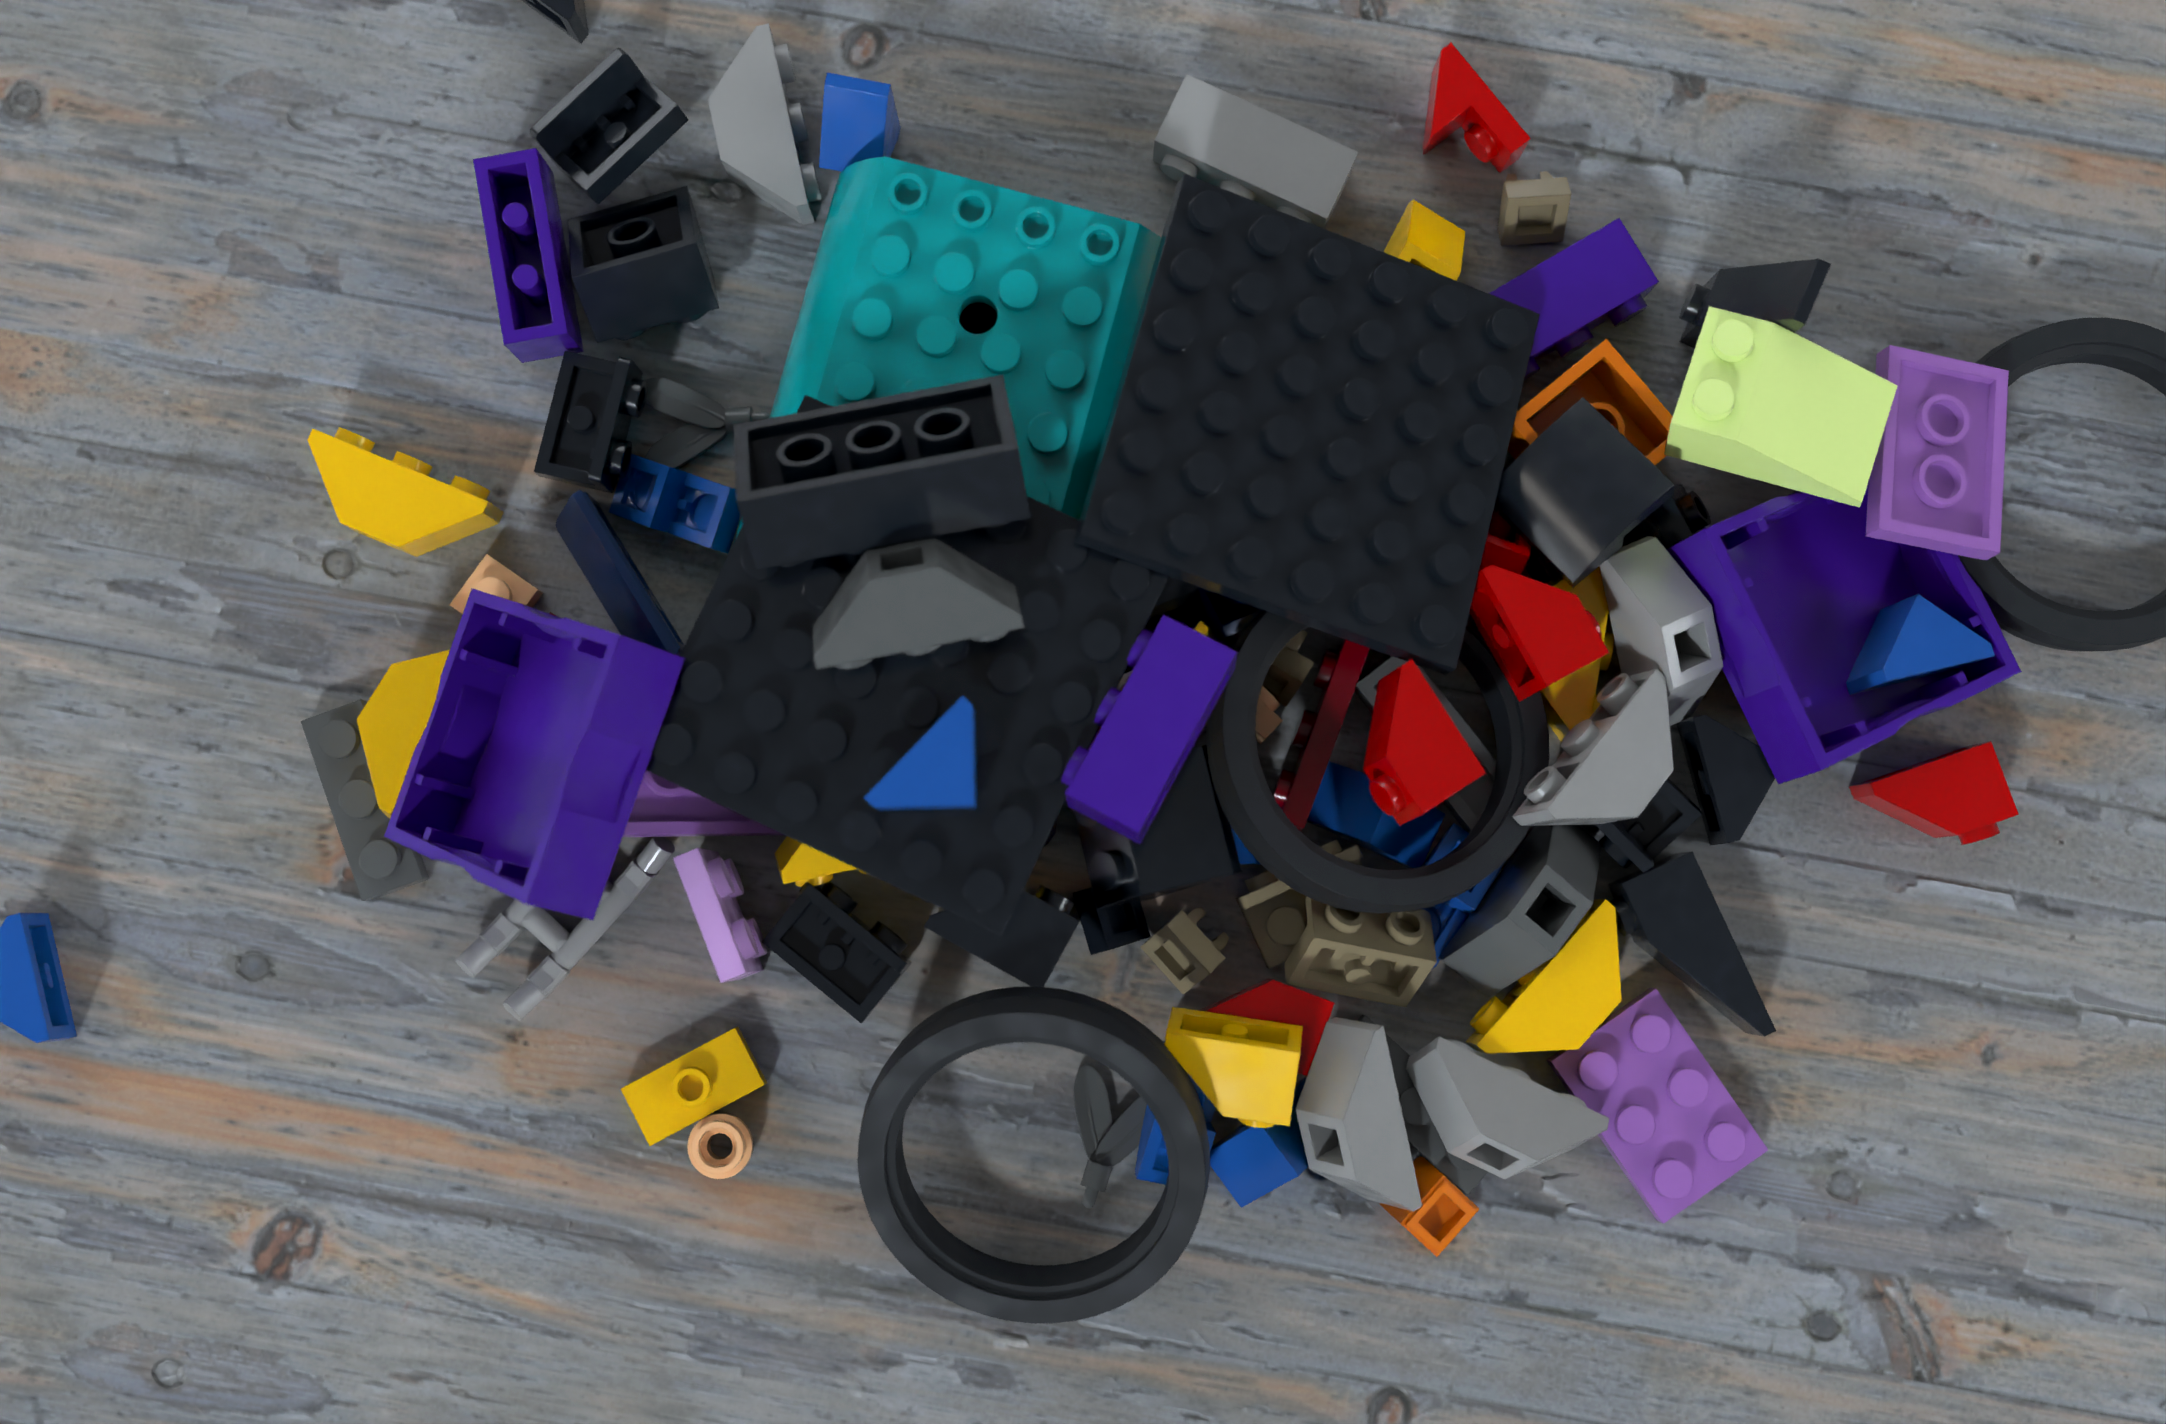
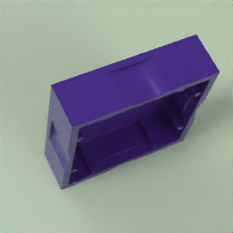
[1666,481,2022,784]
[384,588,685,920]

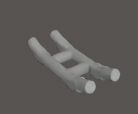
[455,837,675,1021]

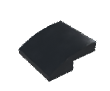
[1494,397,1675,588]

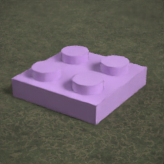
[673,848,767,983]

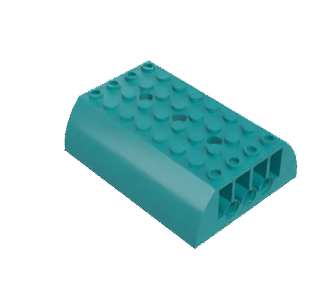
[733,156,1161,544]

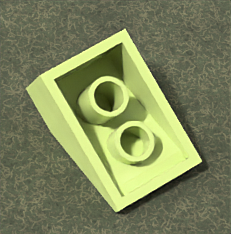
[1664,306,1898,508]

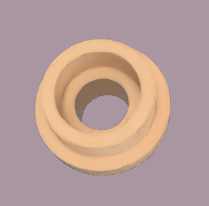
[687,1113,753,1179]

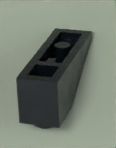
[1679,259,1831,349]
[1607,851,1776,1036]

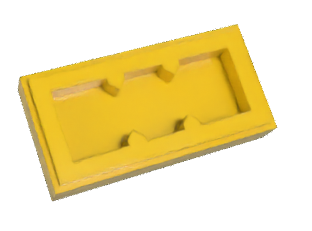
[621,1027,767,1146]

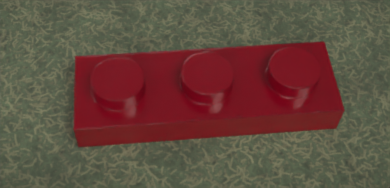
[1272,639,1370,830]

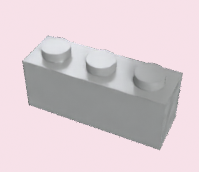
[1153,74,1358,229]

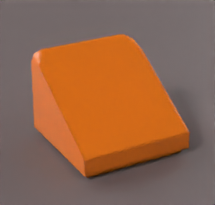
[1380,1156,1479,1257]

